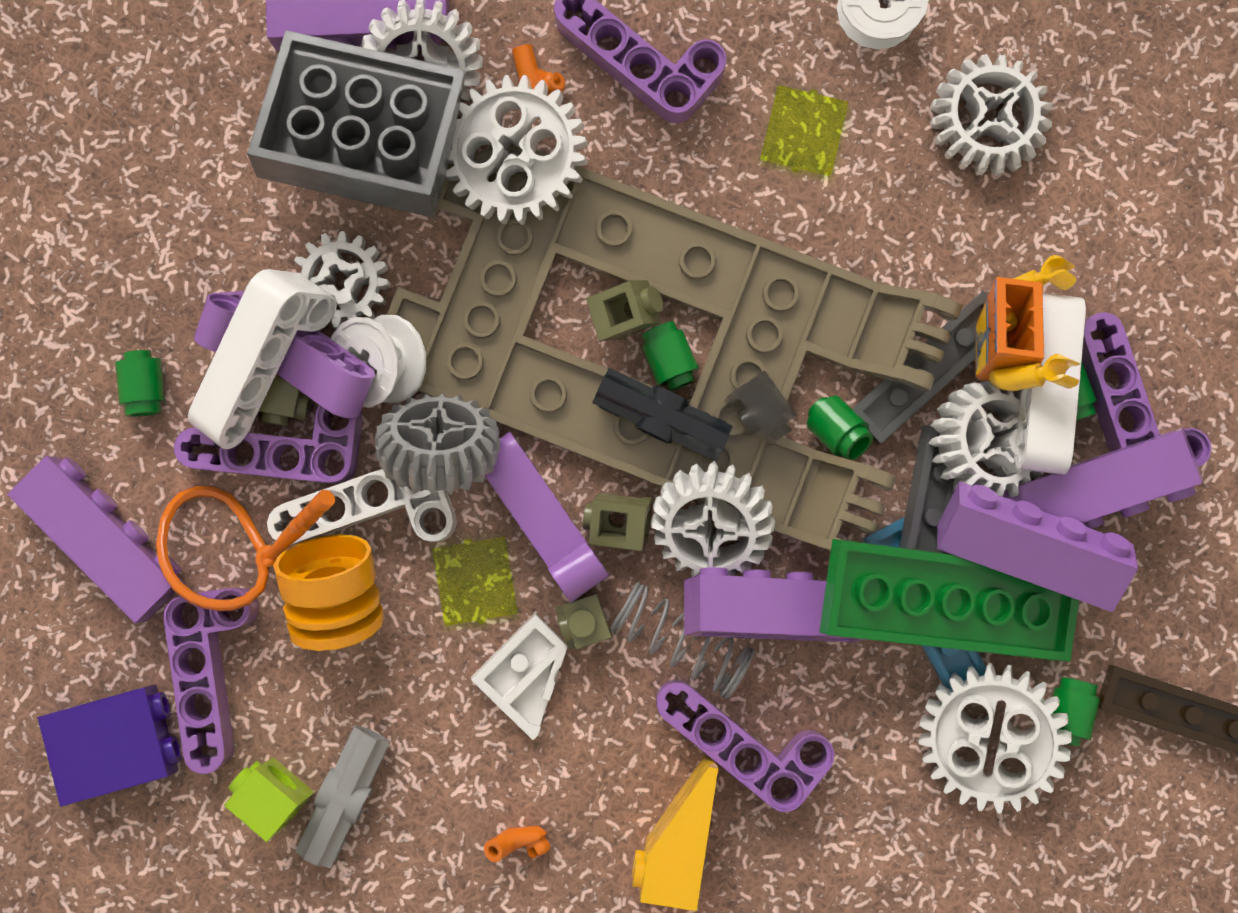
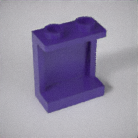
[37,684,182,807]

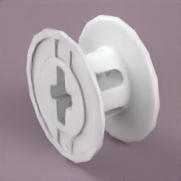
[837,0,929,50]
[331,315,426,408]

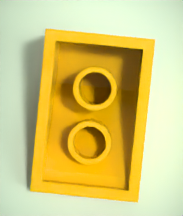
[632,756,718,911]

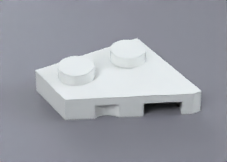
[471,613,568,740]

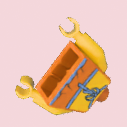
[976,255,1080,391]

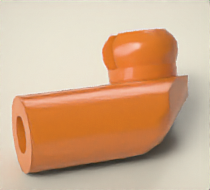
[512,44,566,97]
[484,825,551,862]

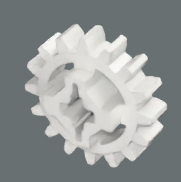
[294,231,391,330]

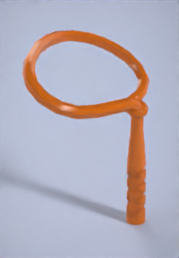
[156,485,335,611]

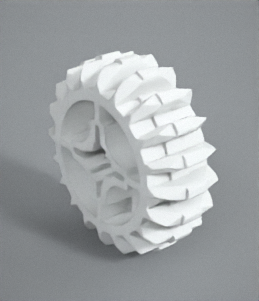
[361,0,483,101]
[930,54,1053,176]
[929,381,1043,497]
[651,461,775,577]

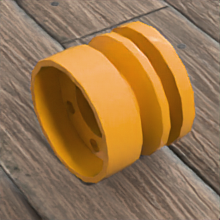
[273,534,384,651]

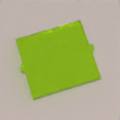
[760,85,849,177]
[432,536,518,626]

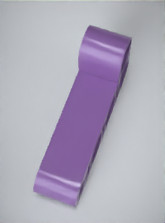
[554,0,726,124]
[194,291,375,418]
[1081,312,1212,467]
[174,405,362,484]
[485,431,610,602]
[164,587,259,774]
[656,679,835,812]

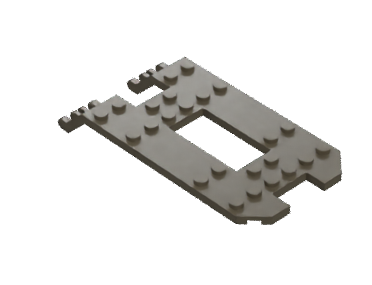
[387,144,963,552]

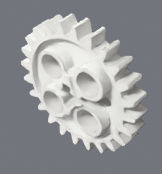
[446,75,589,225]
[919,663,1072,814]

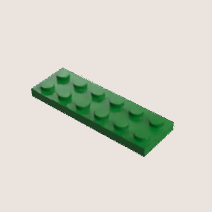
[819,539,1079,662]

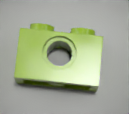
[224,757,315,842]

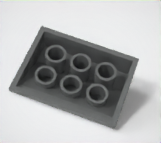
[247,30,466,218]

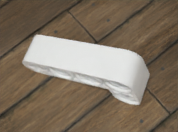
[188,269,337,449]
[1015,293,1086,475]
[267,469,457,545]

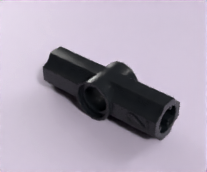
[592,368,733,462]

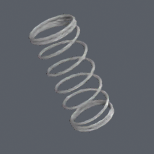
[610,582,755,699]

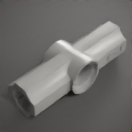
[295,725,391,869]

